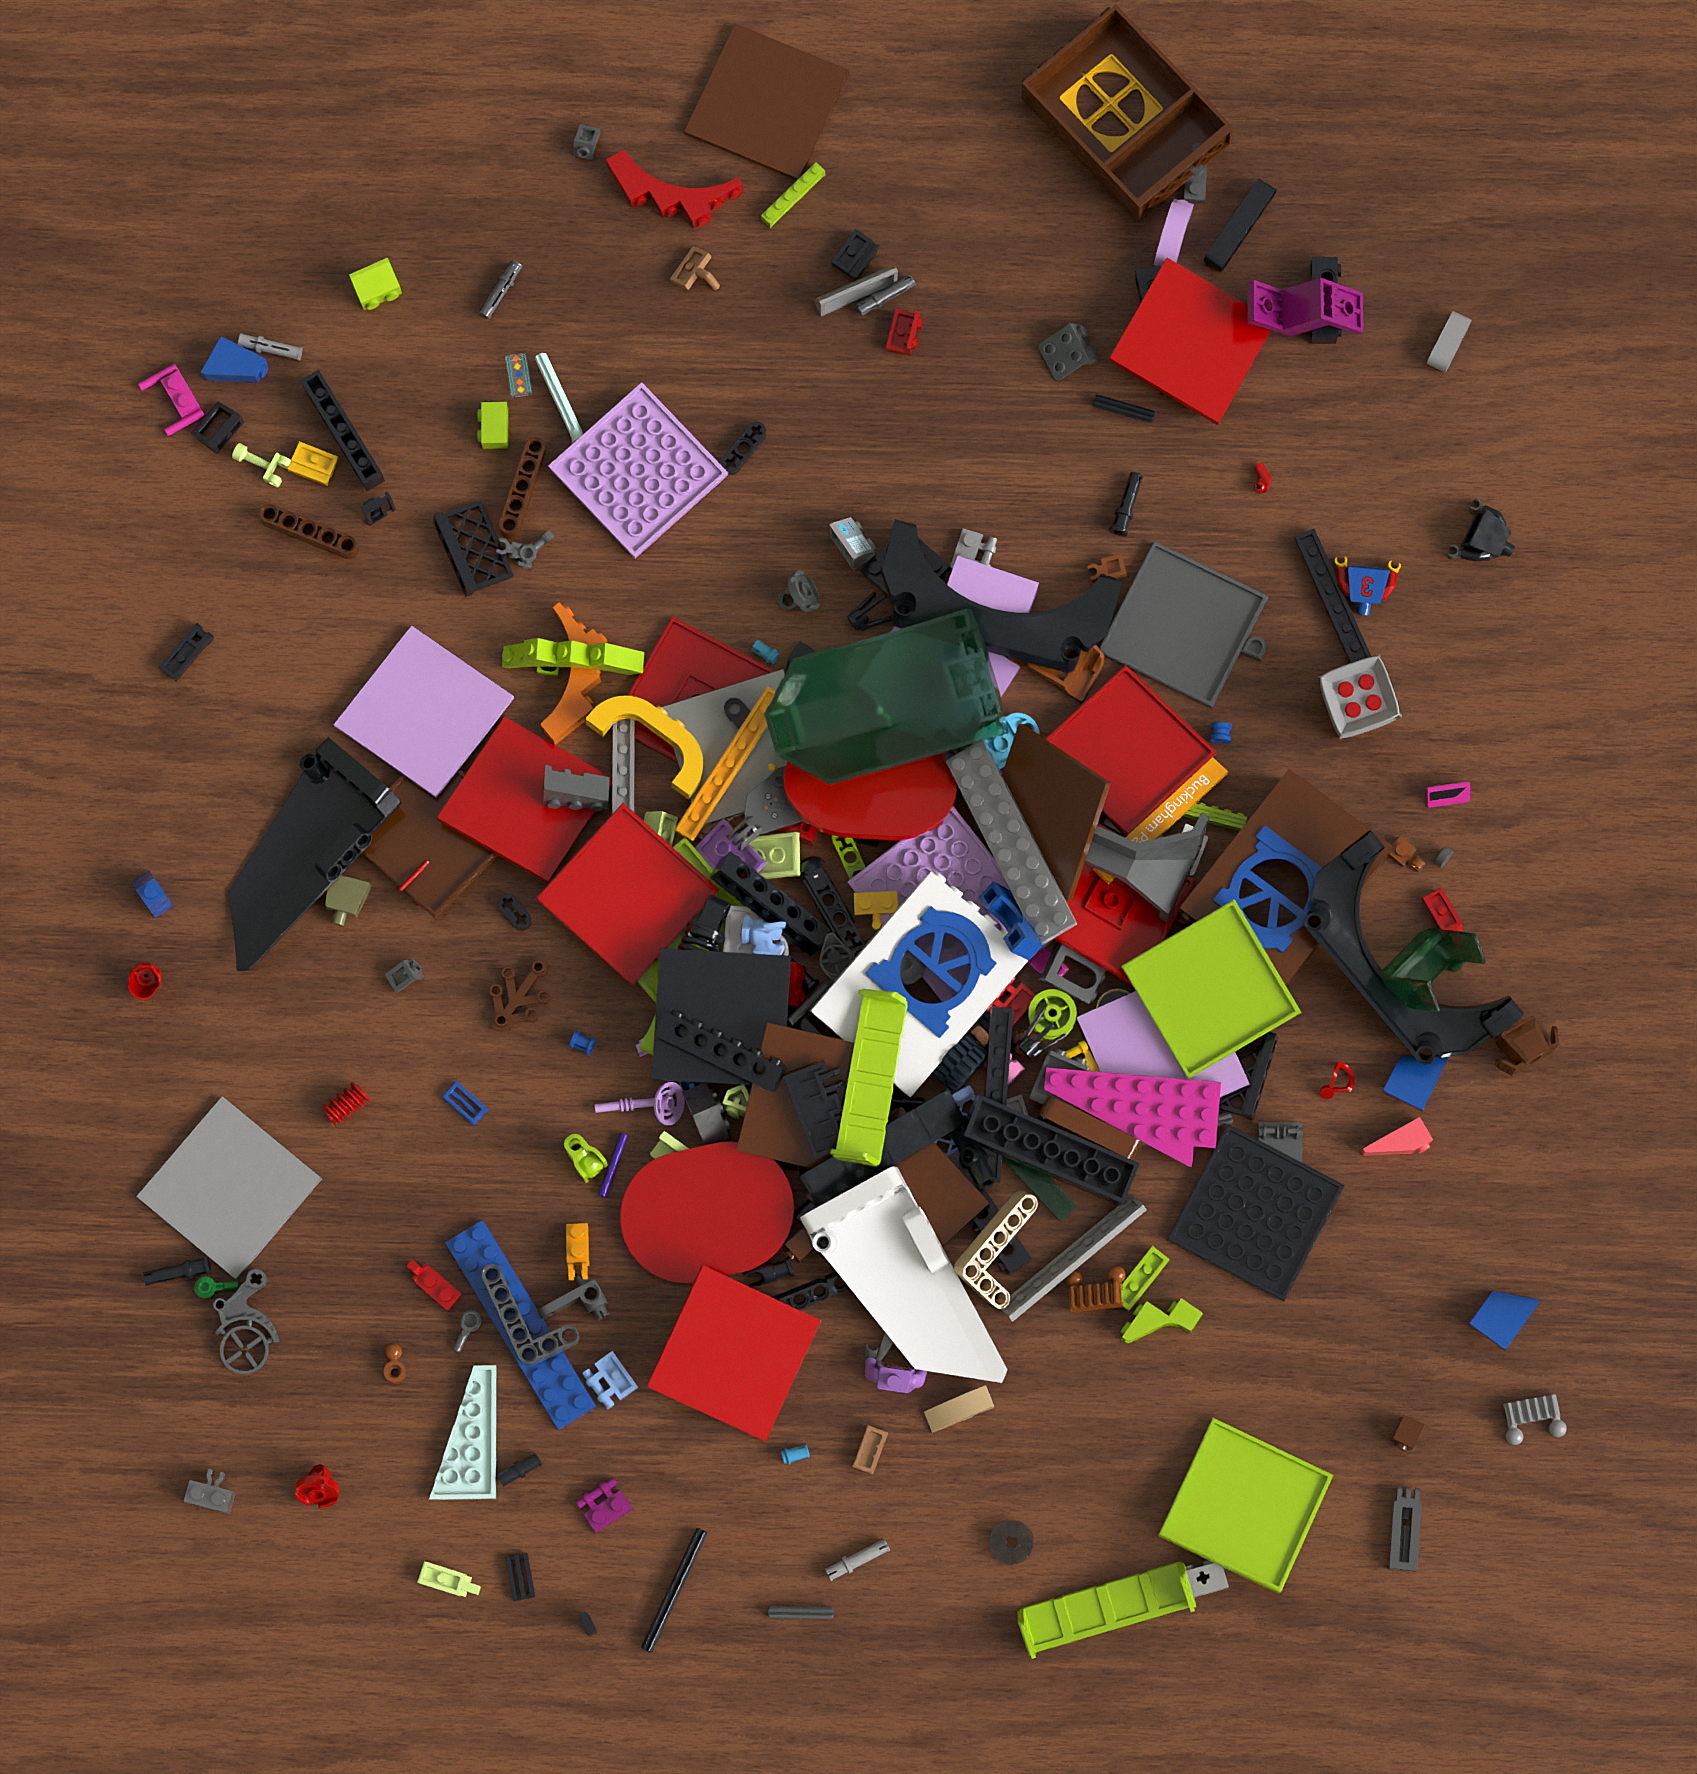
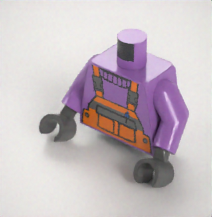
[864,1344,927,1393]

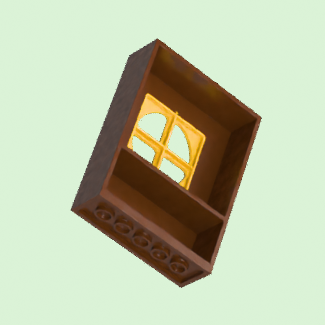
[1021,4,1234,222]

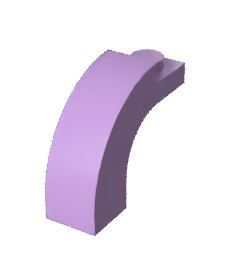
[1154,199,1194,266]

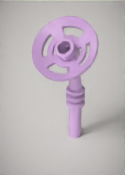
[595,1082,685,1125]

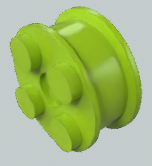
[1028,989,1077,1040]

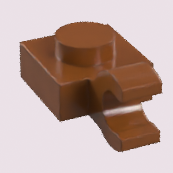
[1389,836,1425,872]

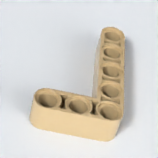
[954,1190,1038,1309]

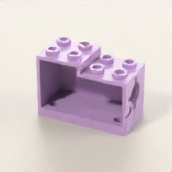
[947,556,1039,613]

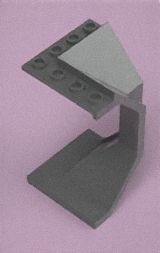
[1076,759,1209,922]

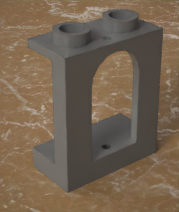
[1038,942,1107,1005]

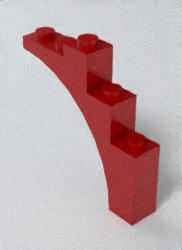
[606,150,743,229]

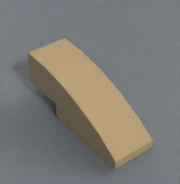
[924,1385,994,1433]

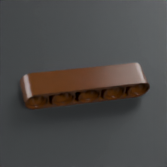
[499,437,546,539]
[259,504,358,559]
[1039,1095,1142,1160]

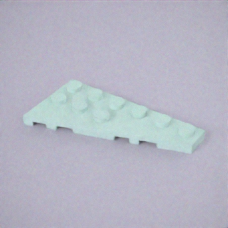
[429,1365,497,1500]

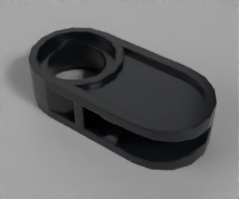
[724,698,751,730]

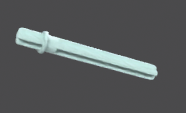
[535,353,583,444]

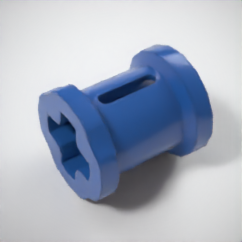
[569,1030,597,1056]

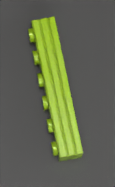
[761,162,825,228]
[1183,802,1247,831]

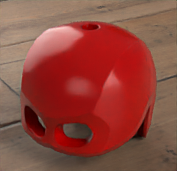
[128,962,162,1000]

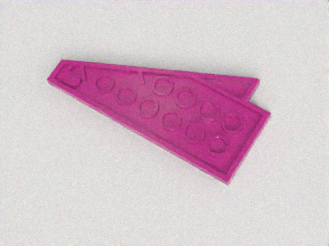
[1044,1067,1221,1167]

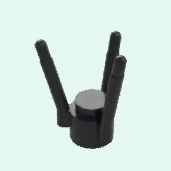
[847,592,892,631]
[1018,1006,1066,1058]

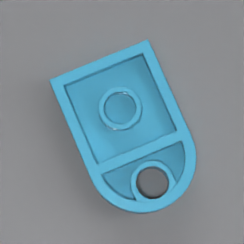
[971,713,1040,770]

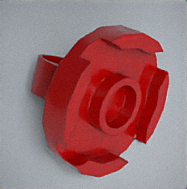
[295,1464,340,1508]

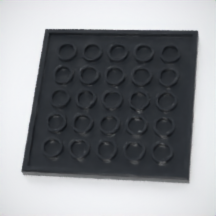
[1167,1124,1345,1302]

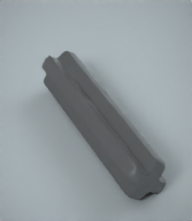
[768,1606,834,1619]

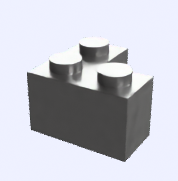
[682,1083,731,1145]

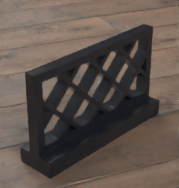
[433,501,514,597]
[1219,1032,1278,1120]

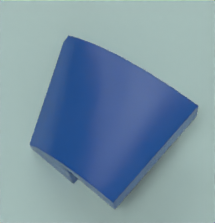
[1383,1056,1448,1111]
[1469,1291,1540,1351]

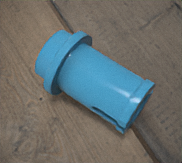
[751,639,780,664]
[780,1444,810,1465]

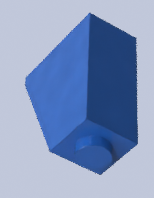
[201,337,268,383]
[131,871,173,918]

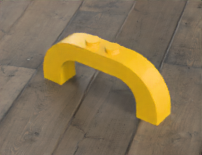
[586,696,703,800]

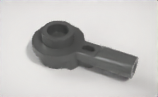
[452,1310,482,1352]

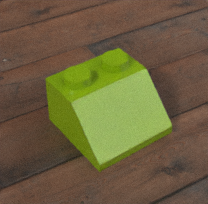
[349,258,402,310]

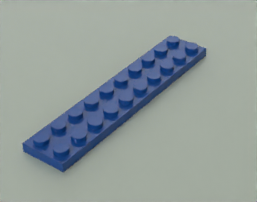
[445,1220,596,1430]

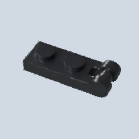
[159,623,214,682]

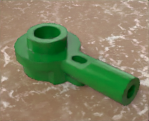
[194,1277,239,1299]

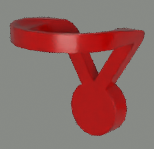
[1320,1062,1355,1099]

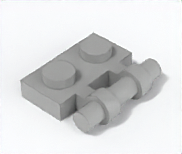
[950,528,997,570]

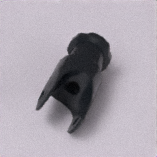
[742,1257,794,1288]

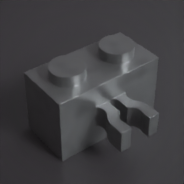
[183,1469,236,1515]

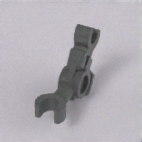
[496,530,555,569]

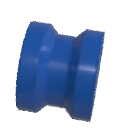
[1210,722,1232,744]

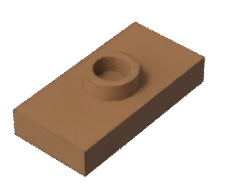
[852,1425,888,1475]

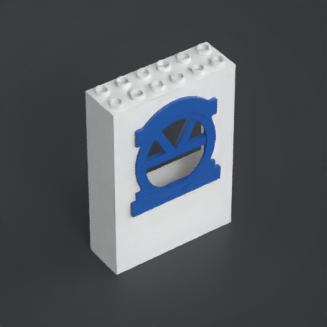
[809,872,1028,1097]

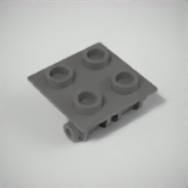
[1258,1122,1303,1162]

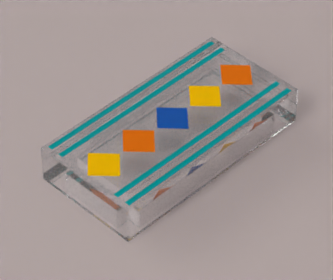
[505,353,533,398]

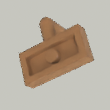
[670,246,720,290]

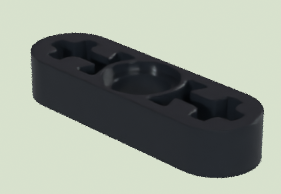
[721,422,766,475]

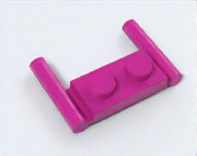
[138,363,205,436]

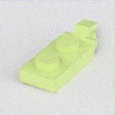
[417,1561,481,1597]

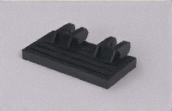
[783,1060,846,1159]

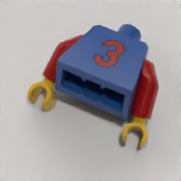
[1335,556,1401,615]

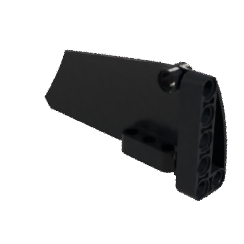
[228,737,402,971]

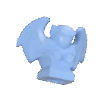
[741,915,786,955]

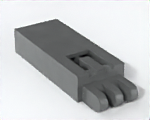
[1388,1486,1422,1572]

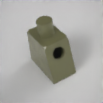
[325,875,371,927]

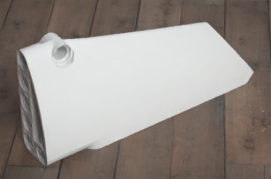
[800,1167,1007,1383]

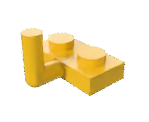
[854,891,898,931]

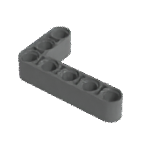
[481,1264,579,1366]

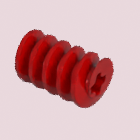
[322,1082,371,1128]

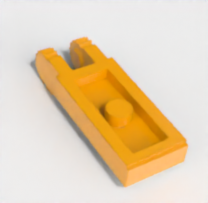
[566,1223,589,1280]

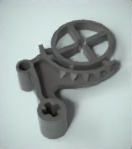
[213,1269,279,1375]

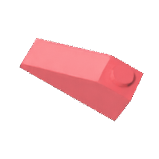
[1361,1117,1433,1156]

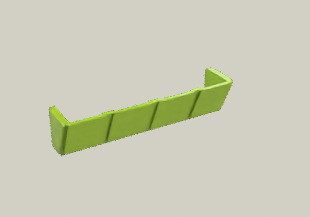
[830,989,908,1167]
[1017,1561,1196,1659]

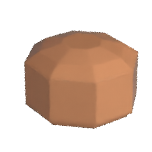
[971,1026,989,1048]

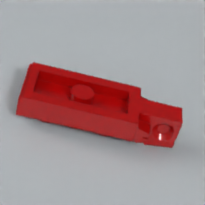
[1422,887,1465,948]
[407,1260,462,1311]

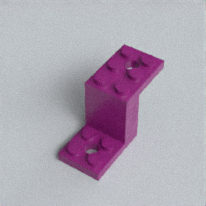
[1247,278,1363,337]

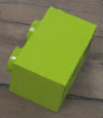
[477,402,508,449]

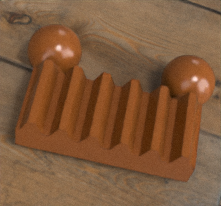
[1065,1266,1126,1313]

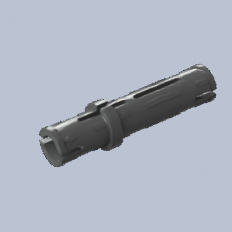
[478,260,523,319]
[855,274,916,316]

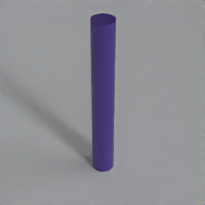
[598,1133,628,1197]

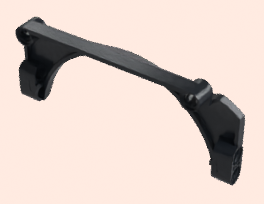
[881,519,1122,673]
[1304,830,1524,1065]

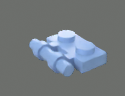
[582,1351,638,1409]

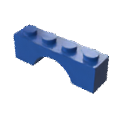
[979,882,1043,961]

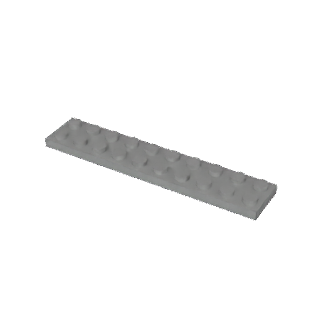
[946,739,1077,944]

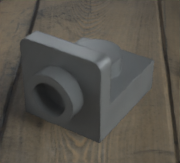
[573,124,600,160]
[385,959,424,992]

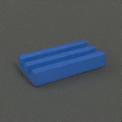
[442,1081,489,1126]

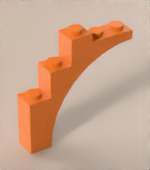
[540,602,608,745]

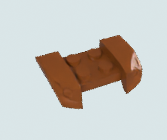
[1009,645,1104,703]

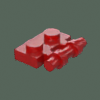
[985,977,1036,1028]

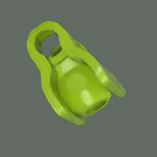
[564,1134,608,1183]

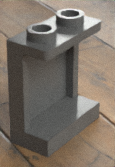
[1028,1048,1090,1106]

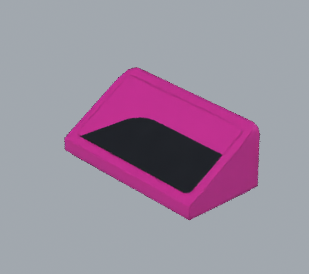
[1425,781,1470,808]

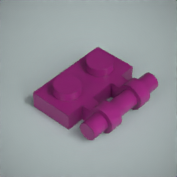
[576,1477,633,1533]

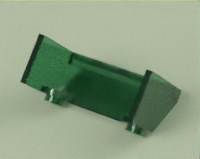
[1380,928,1486,1012]

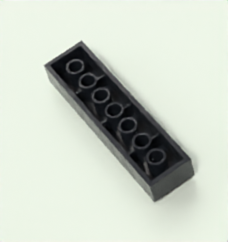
[959,1095,1140,1205]

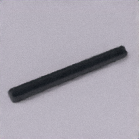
[641,1528,707,1653]

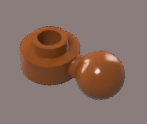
[384,1343,406,1384]

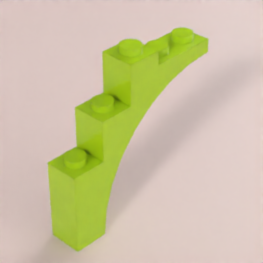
[502,638,644,675]

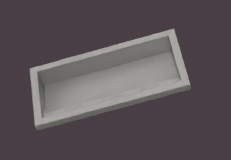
[814,265,898,317]

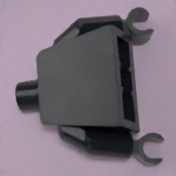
[1447,499,1515,562]

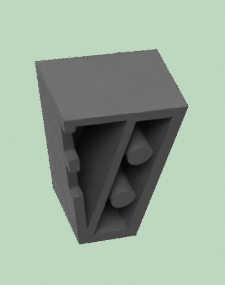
[543,765,609,811]

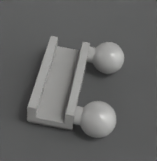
[1503,1394,1567,1445]

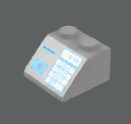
[829,517,876,571]

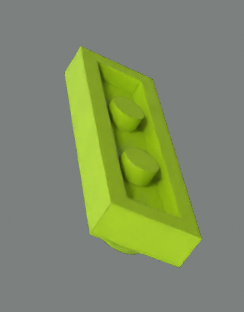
[1121,1246,1170,1312]

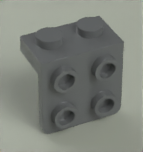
[1039,323,1100,380]

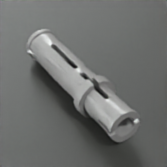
[238,333,303,360]
[824,1538,890,1581]

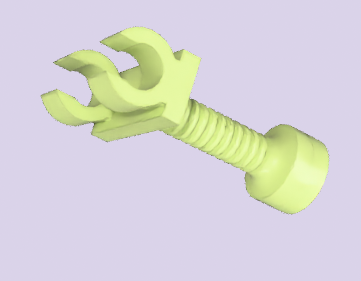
[232,443,291,488]

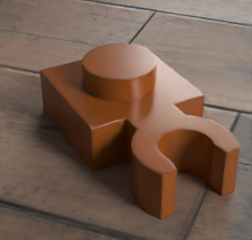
[1087,554,1127,581]

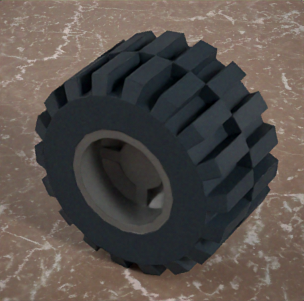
[933,1035,987,1093]

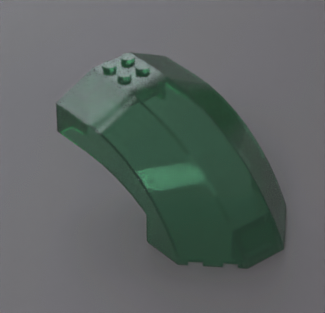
[764,609,1009,785]

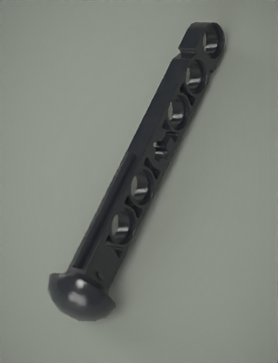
[795,856,866,960]
[772,1271,849,1310]

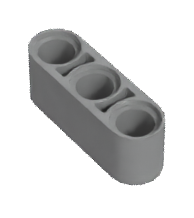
[1426,311,1472,373]

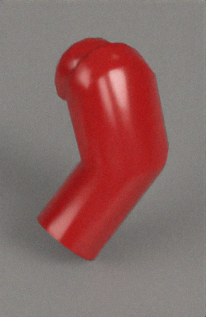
[1253,462,1272,494]

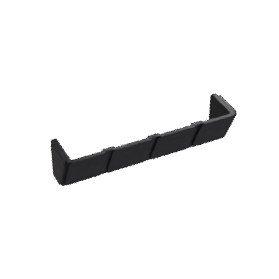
[799,1088,965,1207]

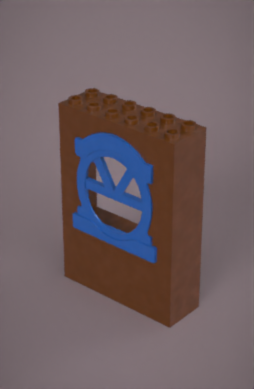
[1176,769,1394,987]

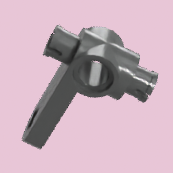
[537,1275,610,1321]

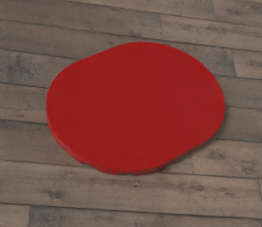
[784,728,957,840]
[620,1142,795,1283]

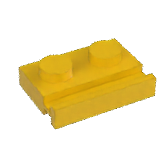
[287,441,339,486]

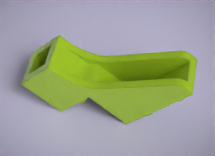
[1121,1298,1203,1343]

